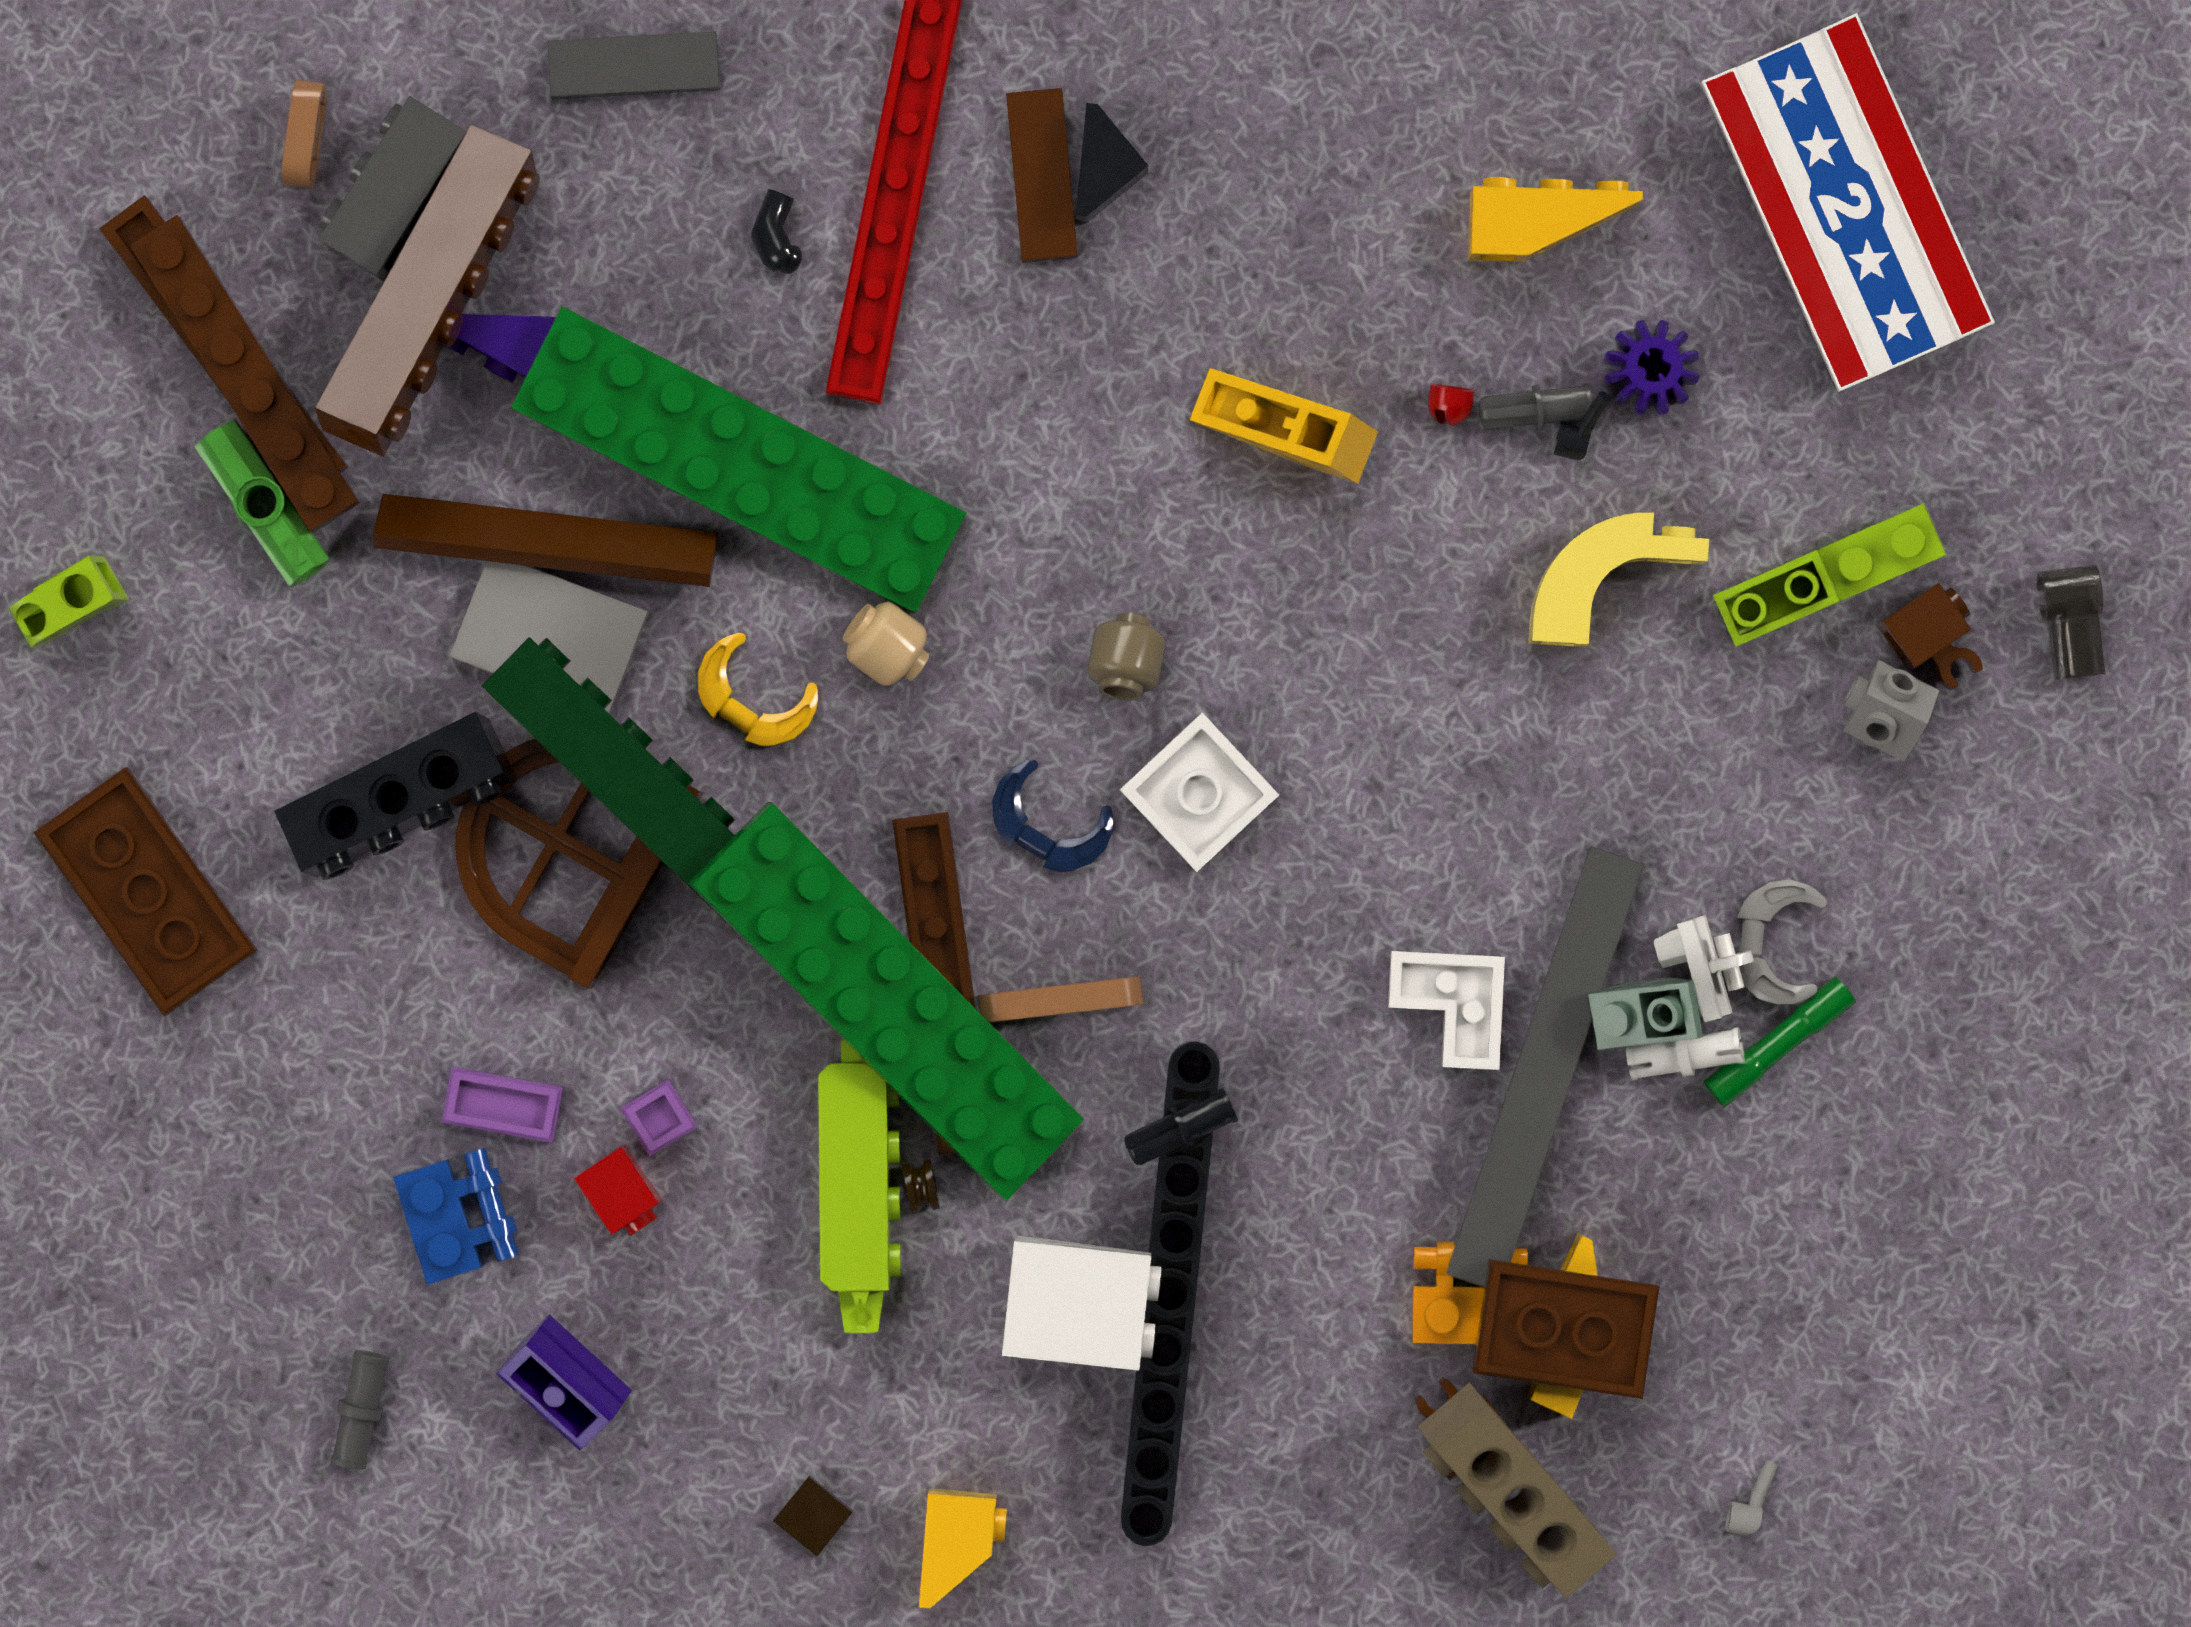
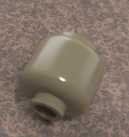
[1087,613,1166,701]

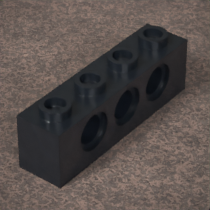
[274,711,517,880]

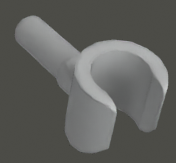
[1725,1460,1778,1535]

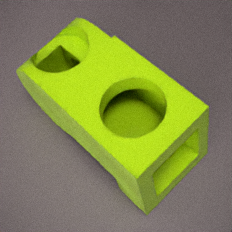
[9,555,129,649]

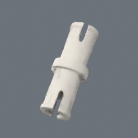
[1626,1027,1745,1081]

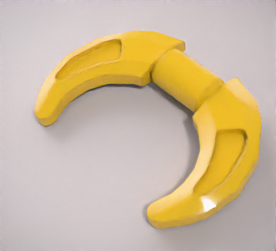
[698,633,818,747]

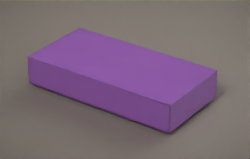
[441,1067,564,1143]

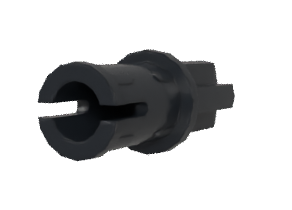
[1124,1088,1238,1165]

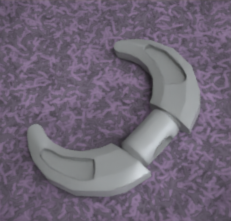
[1737,880,1827,1005]

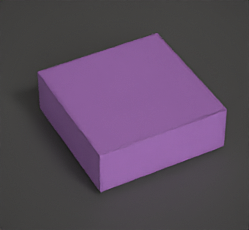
[620,1079,699,1157]

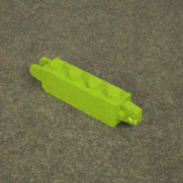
[818,1040,901,1334]

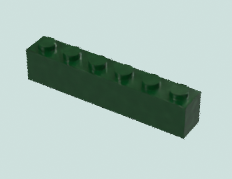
[481,637,735,926]

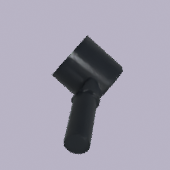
[1554,391,1611,460]

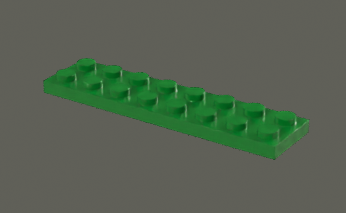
[510,306,966,613]
[688,802,1084,1201]

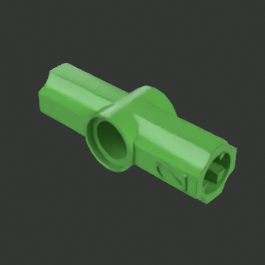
[194,420,332,588]

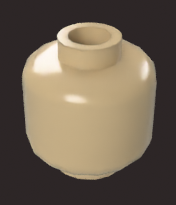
[843,602,929,686]

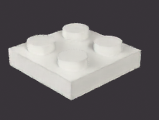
[1120,713,1279,873]

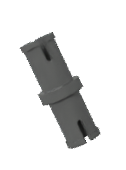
[330,1350,390,1470]

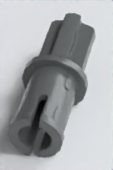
[1479,384,1593,430]

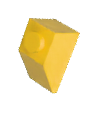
[919,1489,1007,1609]

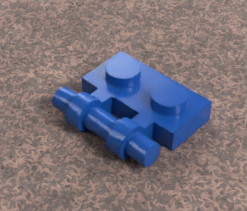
[393,1148,519,1285]

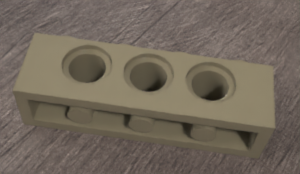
[1417,1382,1618,1599]

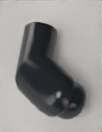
[751,189,802,274]

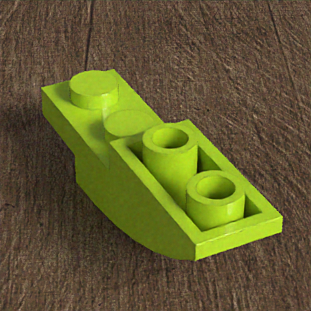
[1713,503,1947,647]

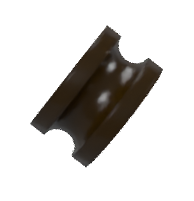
[903,1159,940,1214]

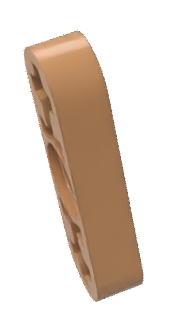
[978,976,1144,1022]

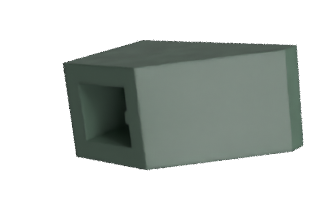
[1588,977,1703,1050]

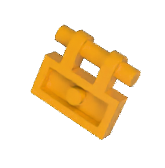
[1412,1241,1528,1344]

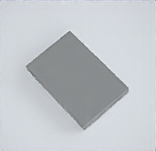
[449,561,649,714]

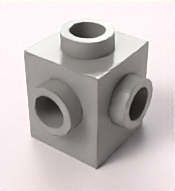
[1843,660,1939,761]

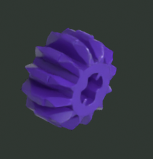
[1604,320,1699,415]

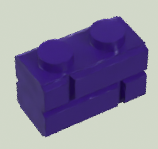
[496,1314,632,1451]

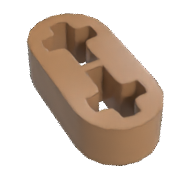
[282,80,327,189]

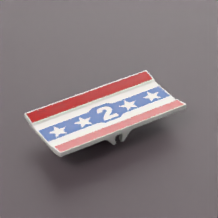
[1701,13,1995,392]

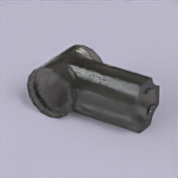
[2037,565,2105,680]

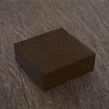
[773,1475,853,1556]

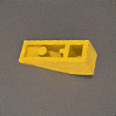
[1189,368,1378,484]

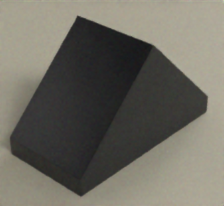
[1075,103,1149,223]

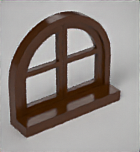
[455,739,704,989]

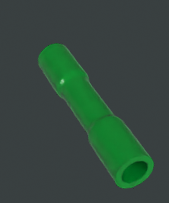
[1703,976,1856,1108]

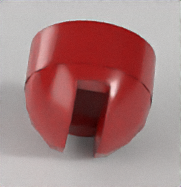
[1428,384,1475,426]

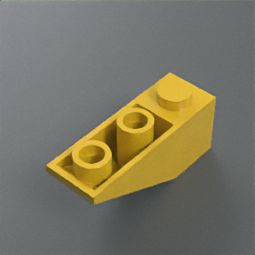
[1468,177,1643,262]

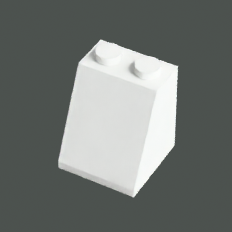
[1002,1236,1161,1370]

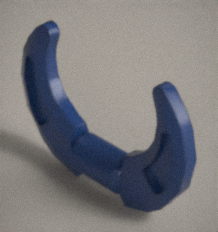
[992,759,1113,872]

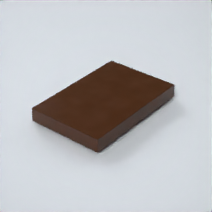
[1472,1259,1660,1399]

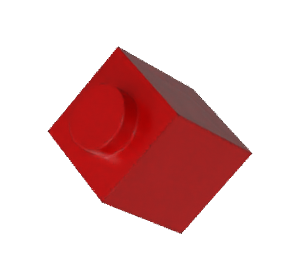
[574,1145,663,1236]

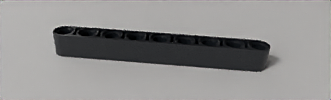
[1121,1041,1220,1546]

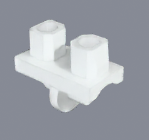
[1654,915,1754,1022]

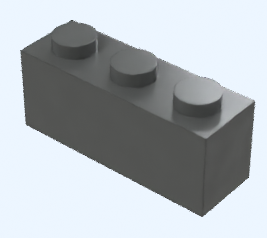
[319,96,467,281]

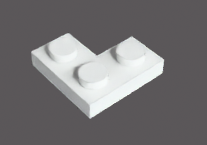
[1388,951,1505,1070]

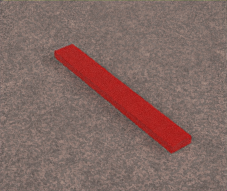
[825,0,963,405]

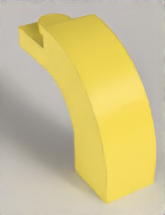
[1528,513,1709,647]

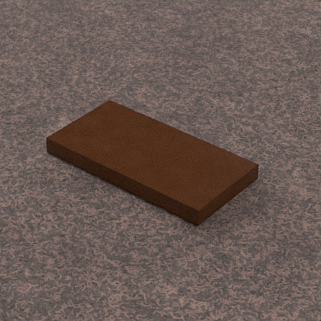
[34,767,258,1016]

